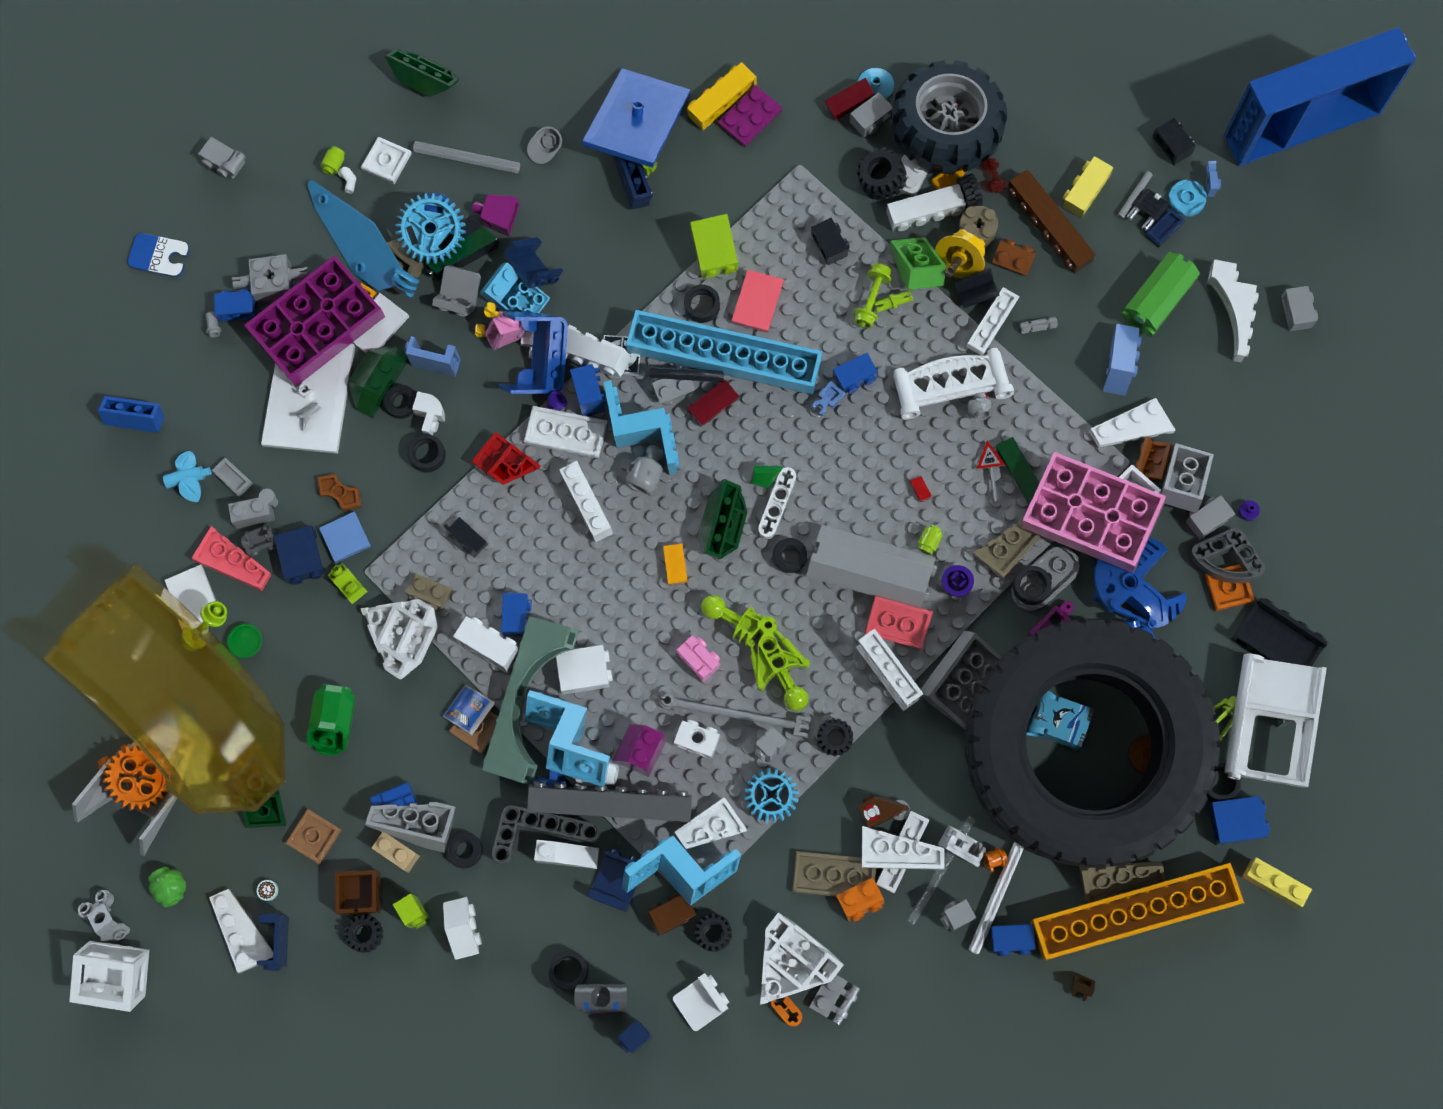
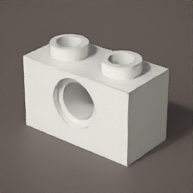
[674,720,720,760]

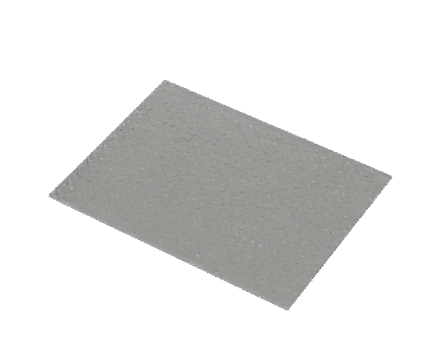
[365,165,1130,891]

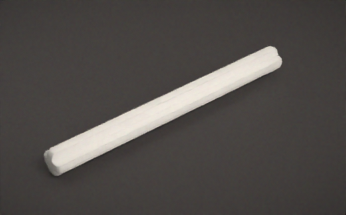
[969,842,1024,954]

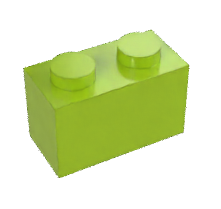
[393,893,430,929]

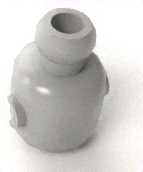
[626,445,664,494]

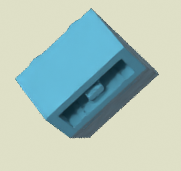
[479,262,550,313]

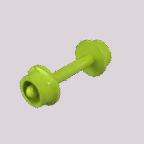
[853,263,892,328]
[182,601,227,650]

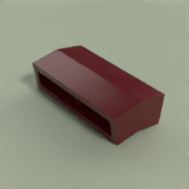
[824,78,875,121]
[687,379,740,428]

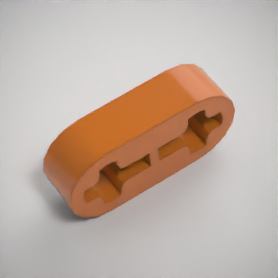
[770,996,802,1027]

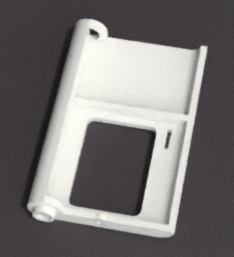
[1224,654,1327,788]

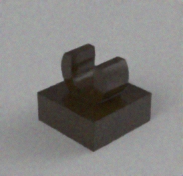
[1072,973,1095,1001]

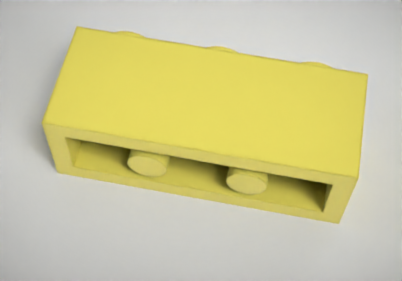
[1062,156,1114,218]
[1241,857,1312,909]

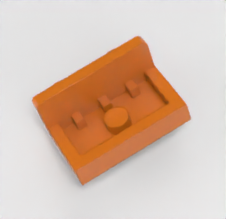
[836,878,885,922]

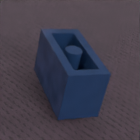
[618,1020,653,1054]

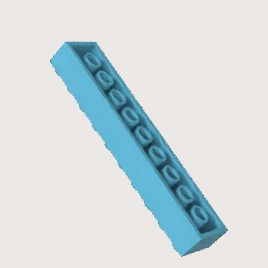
[626,310,823,394]

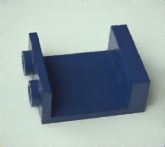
[503,237,564,289]
[274,525,326,585]
[587,849,639,912]
[256,914,289,971]

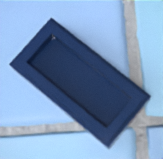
[1145,209,1185,248]

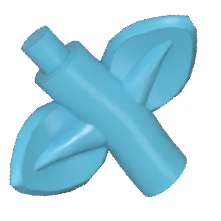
[163,451,212,502]

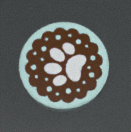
[257,880,278,901]

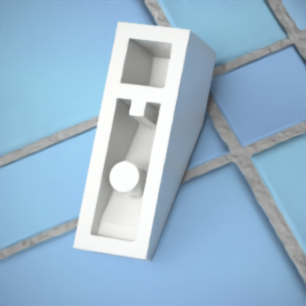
[534,840,599,869]

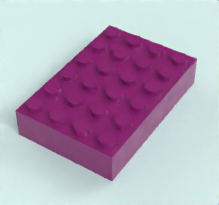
[244,255,385,387]

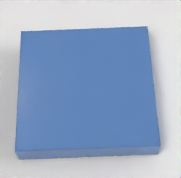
[319,511,371,563]

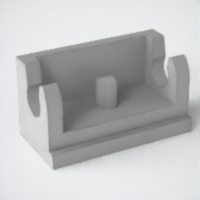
[938,825,986,867]

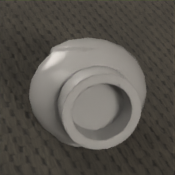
[968,392,992,420]

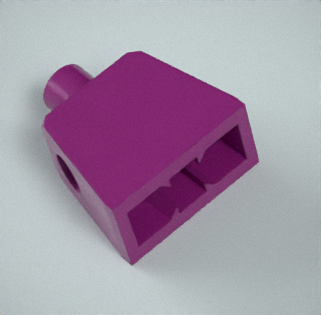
[473,194,520,236]

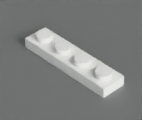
[966,287,1020,355]
[876,811,929,894]

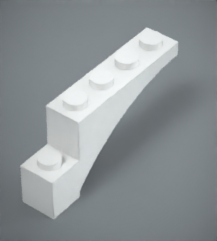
[1207,259,1259,363]

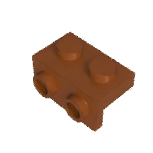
[992,238,1036,276]
[1135,437,1173,482]

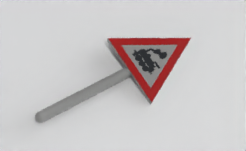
[976,440,1006,502]

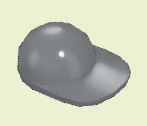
[527,126,562,164]

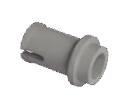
[205,312,222,338]

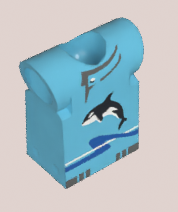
[1026,690,1094,751]

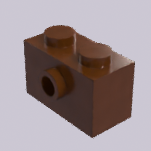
[647,893,696,937]

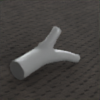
[296,402,321,431]

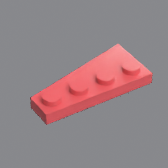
[192,526,271,592]

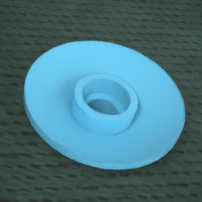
[858,68,894,99]

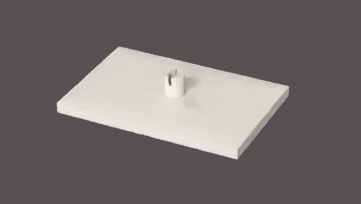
[261,344,355,454]

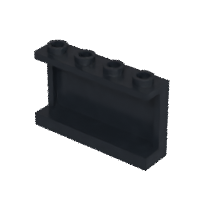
[1231,598,1329,667]

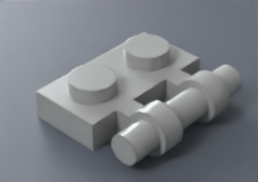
[809,975,860,1025]

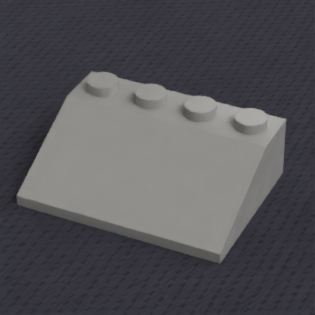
[920,631,1002,729]

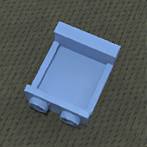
[404,336,461,377]

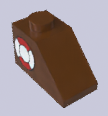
[858,795,909,828]

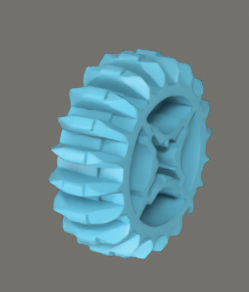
[744,768,799,823]

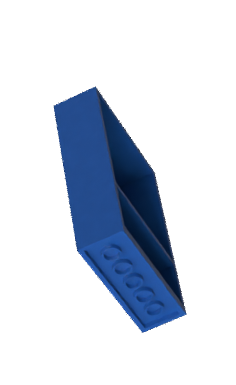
[1224,27,1416,167]

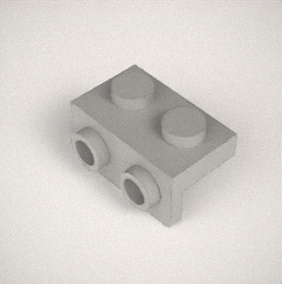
[649,365,696,404]

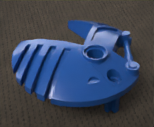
[1092,537,1187,630]

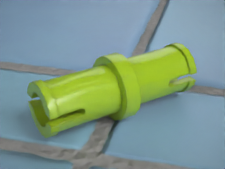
[874,290,913,313]

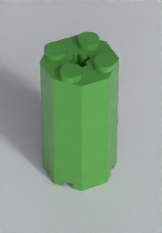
[1121,252,1200,337]

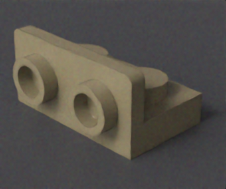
[405,574,453,611]

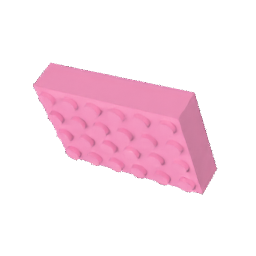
[1022,452,1166,573]

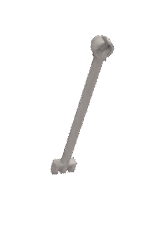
[660,693,811,738]

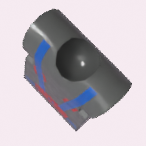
[574,984,627,1014]

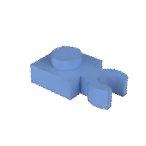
[1205,161,1221,197]
[812,381,845,416]

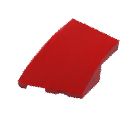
[471,432,541,485]

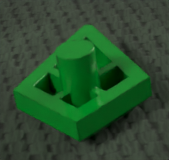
[750,466,783,489]

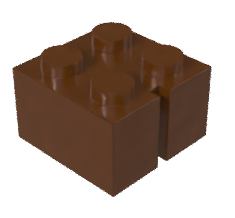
[335,870,381,915]

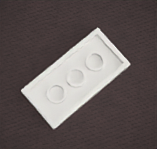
[524,406,608,458]

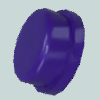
[941,565,974,597]

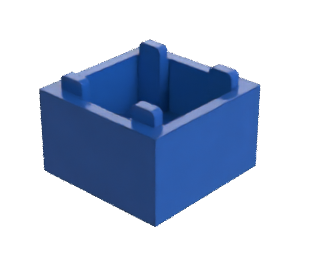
[570,364,608,417]

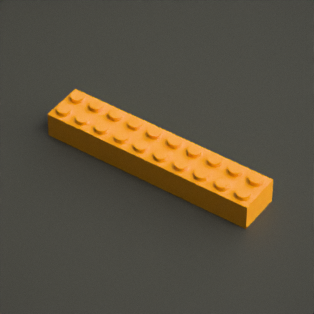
[1030,863,1244,961]

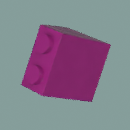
[613,724,666,777]

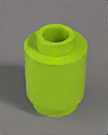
[320,146,345,175]
[917,525,943,555]

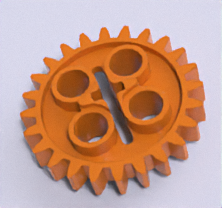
[102,745,171,811]

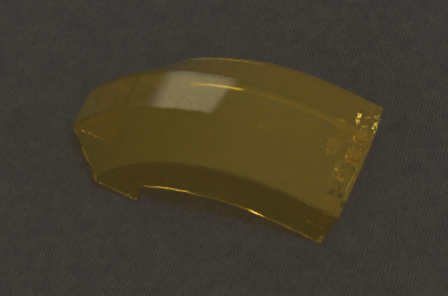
[44,561,286,814]

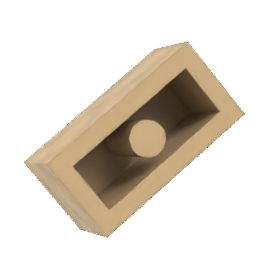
[372,832,420,873]

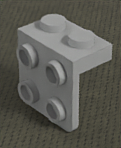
[432,265,481,316]

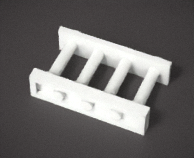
[855,628,923,711]

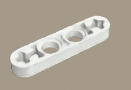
[758,467,796,539]

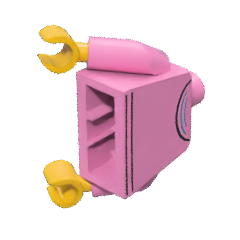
[475,302,525,350]

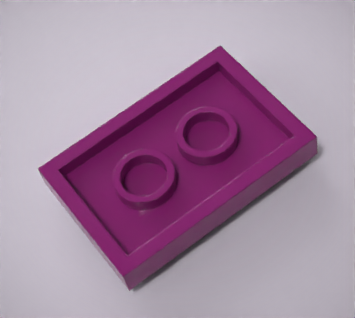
[718,85,782,148]

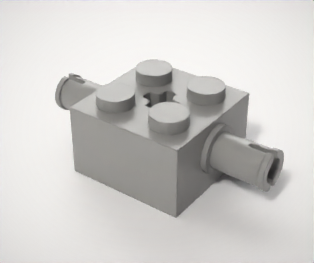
[232,254,310,303]

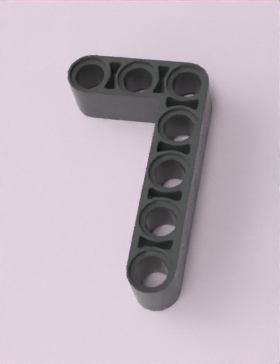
[492,805,600,865]

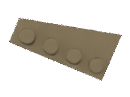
[973,519,1042,579]
[1079,861,1165,904]

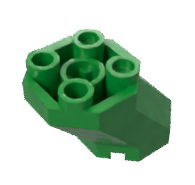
[307,684,355,756]

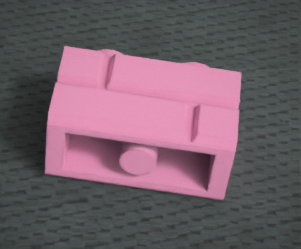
[676,635,720,682]

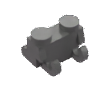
[241,524,277,557]

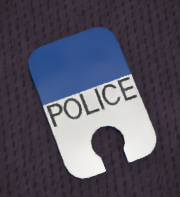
[128,233,189,277]

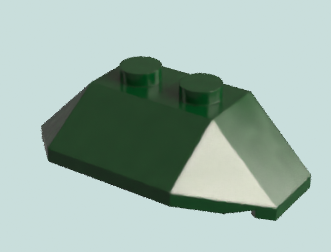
[385,48,459,97]
[348,346,409,419]
[698,479,748,560]

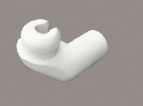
[338,167,356,194]

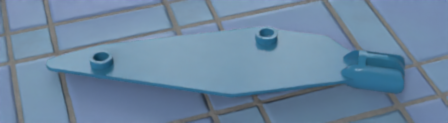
[308,180,419,297]

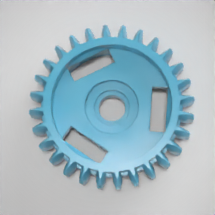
[395,193,466,264]

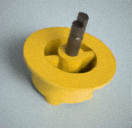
[935,229,985,278]

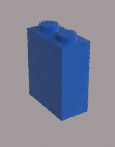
[1208,796,1270,845]

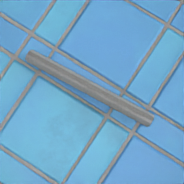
[413,141,520,173]

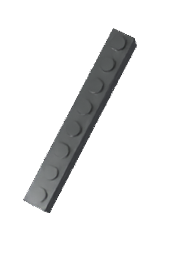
[527,781,692,822]

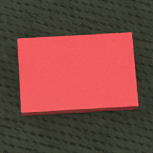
[732,270,784,333]
[865,595,933,650]

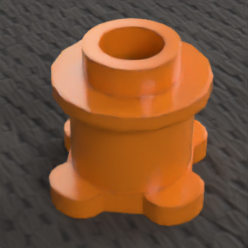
[983,847,1007,873]

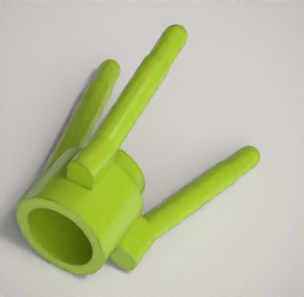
[1214,696,1237,742]

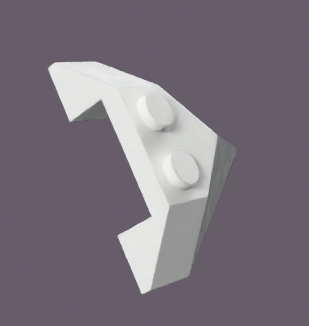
[360,599,438,679]
[760,912,844,1005]

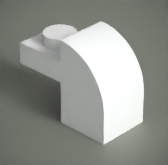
[412,392,445,435]

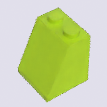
[690,214,738,278]

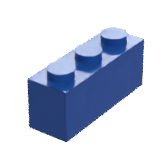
[98,396,165,433]

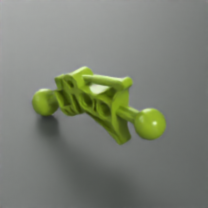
[701,595,810,711]

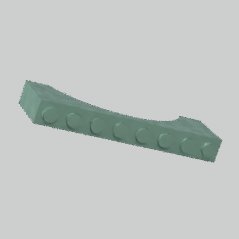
[482,616,579,785]

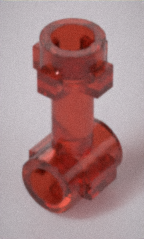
[984,158,1006,194]

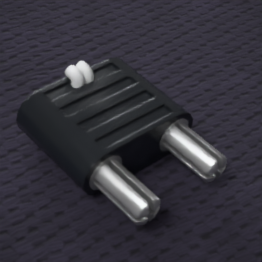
[1127,189,1170,231]

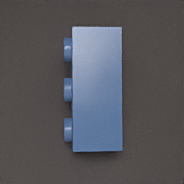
[1103,324,1142,396]

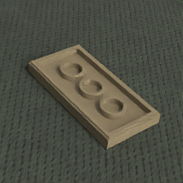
[792,851,876,897]

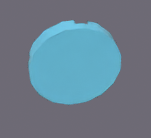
[1168,180,1207,216]

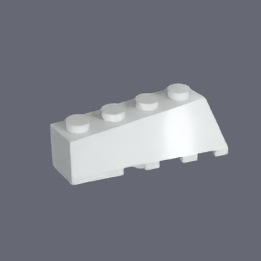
[566,325,631,377]

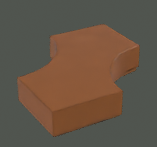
[317,473,362,511]

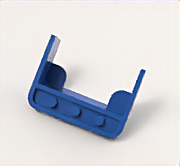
[498,312,568,394]

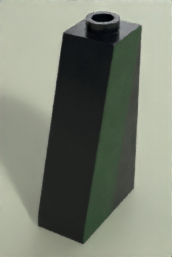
[423,215,499,280]

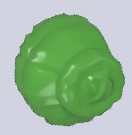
[148,866,186,908]

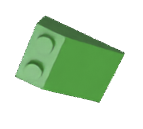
[890,237,946,290]

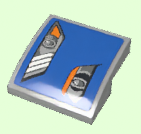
[443,684,495,736]

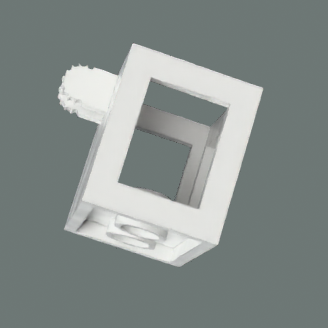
[69,941,149,1012]

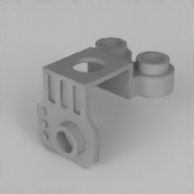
[78,890,130,944]

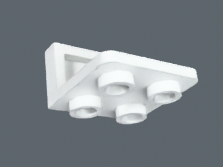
[673,973,730,1031]

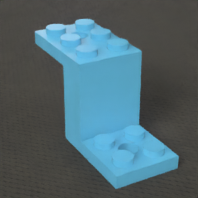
[604,380,680,475]
[525,690,610,787]
[622,836,741,906]

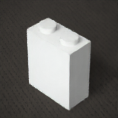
[556,645,613,695]

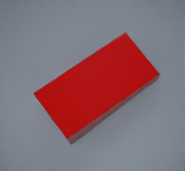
[910,476,932,503]

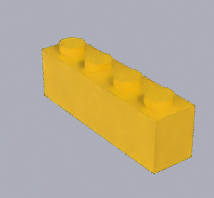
[687,62,757,131]

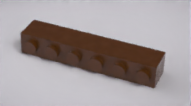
[1007,169,1096,274]

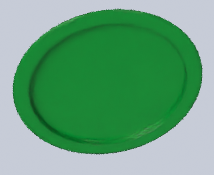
[227,624,262,658]

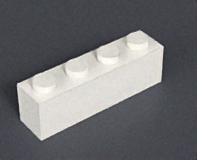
[886,184,966,231]
[559,461,613,542]

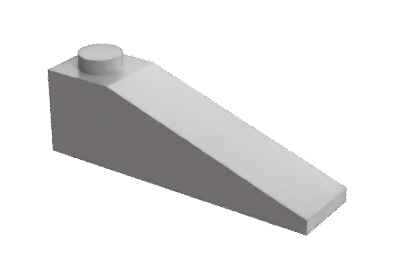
[365,802,456,853]

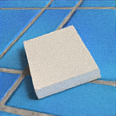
[353,293,409,353]
[165,565,216,630]

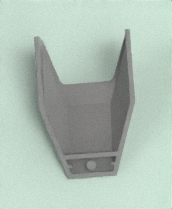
[72,724,195,856]

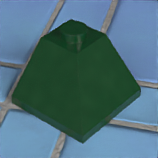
[239,780,286,828]

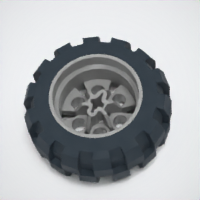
[891,60,1007,174]

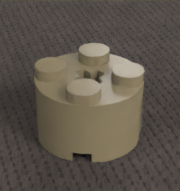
[958,206,998,248]

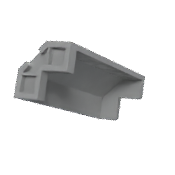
[806,525,937,608]

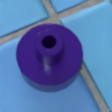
[547,390,567,411]
[1238,501,1260,521]

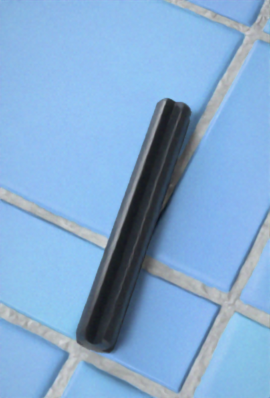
[649,367,724,382]

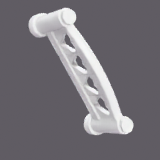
[893,348,1015,420]

